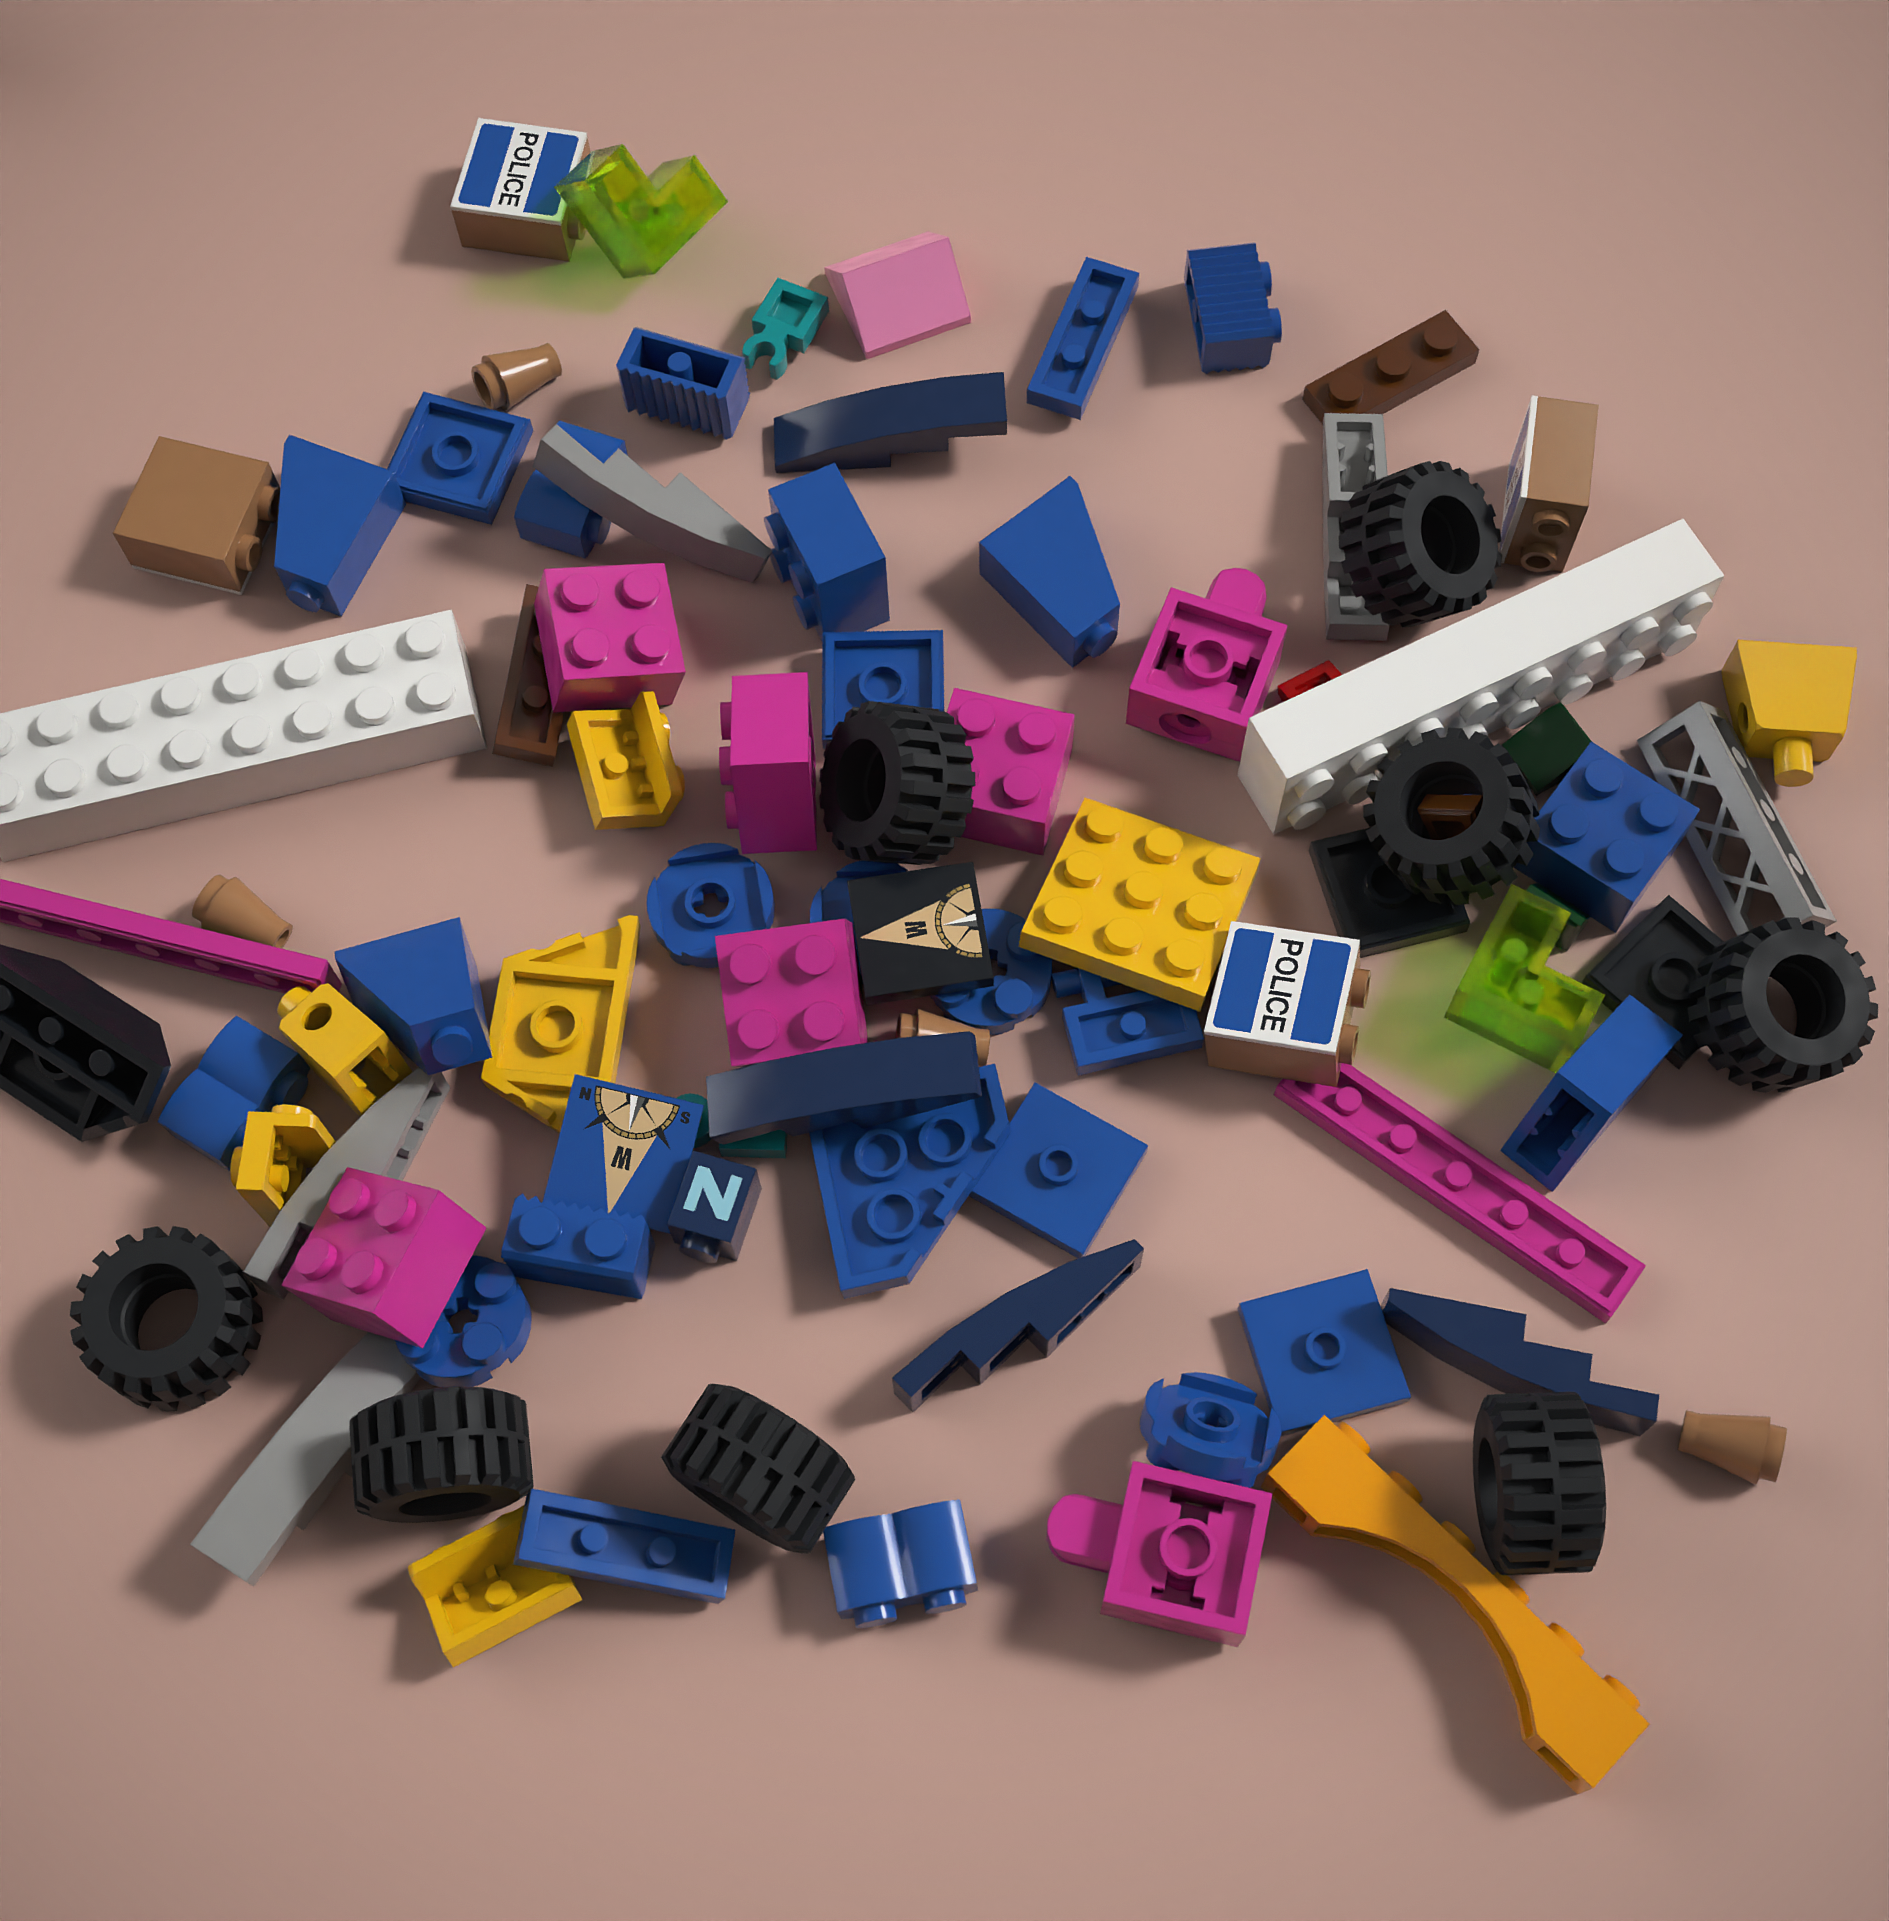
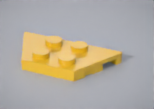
[481,915,641,1133]

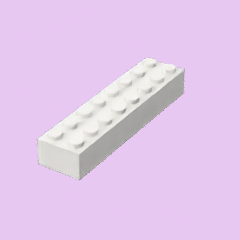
[1237,519,1724,835]
[0,609,487,862]

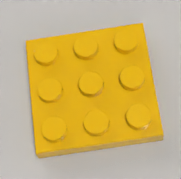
[1018,798,1261,1012]

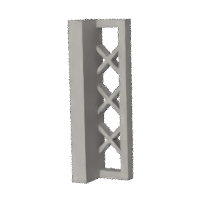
[1637,701,1837,936]

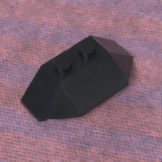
[0,944,171,1142]

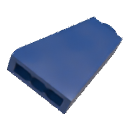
[274,434,406,617]
[979,476,1120,668]
[335,917,492,1076]
[1500,995,1683,1192]

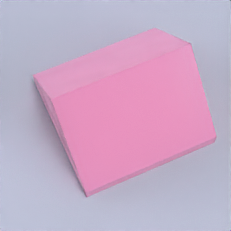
[825,231,971,359]

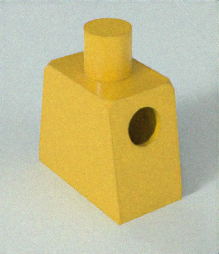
[1722,640,1857,787]
[277,984,412,1117]

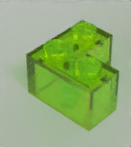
[554,144,728,279]
[1444,884,1605,1073]

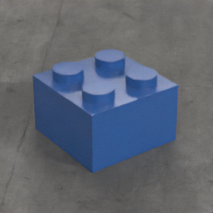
[764,463,890,641]
[1514,741,1700,933]

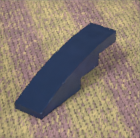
[774,372,1007,473]
[706,1031,982,1145]
[892,1239,1144,1412]
[1380,1288,1660,1436]

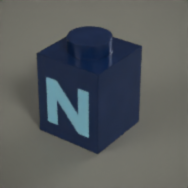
[667,1151,762,1263]

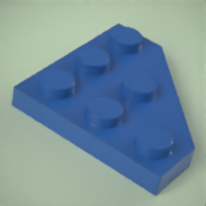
[809,1063,1011,1299]

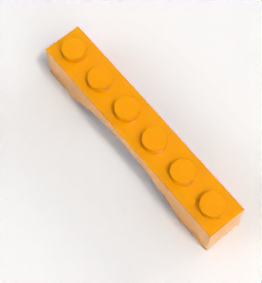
[1261,1415,1650,1794]

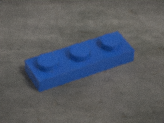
[1026,257,1140,420]
[513,1489,736,1604]

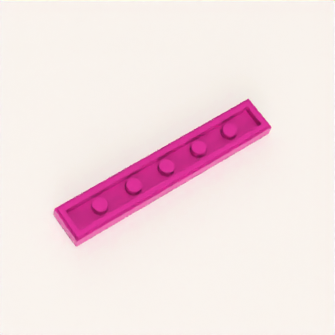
[0,879,342,994]
[1274,1063,1646,1324]

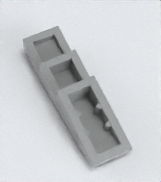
[1322,413,1390,641]
[533,424,772,583]
[243,1067,450,1300]
[190,1332,421,1586]

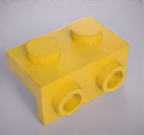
[566,691,685,830]
[230,1104,336,1227]
[408,1506,582,1668]

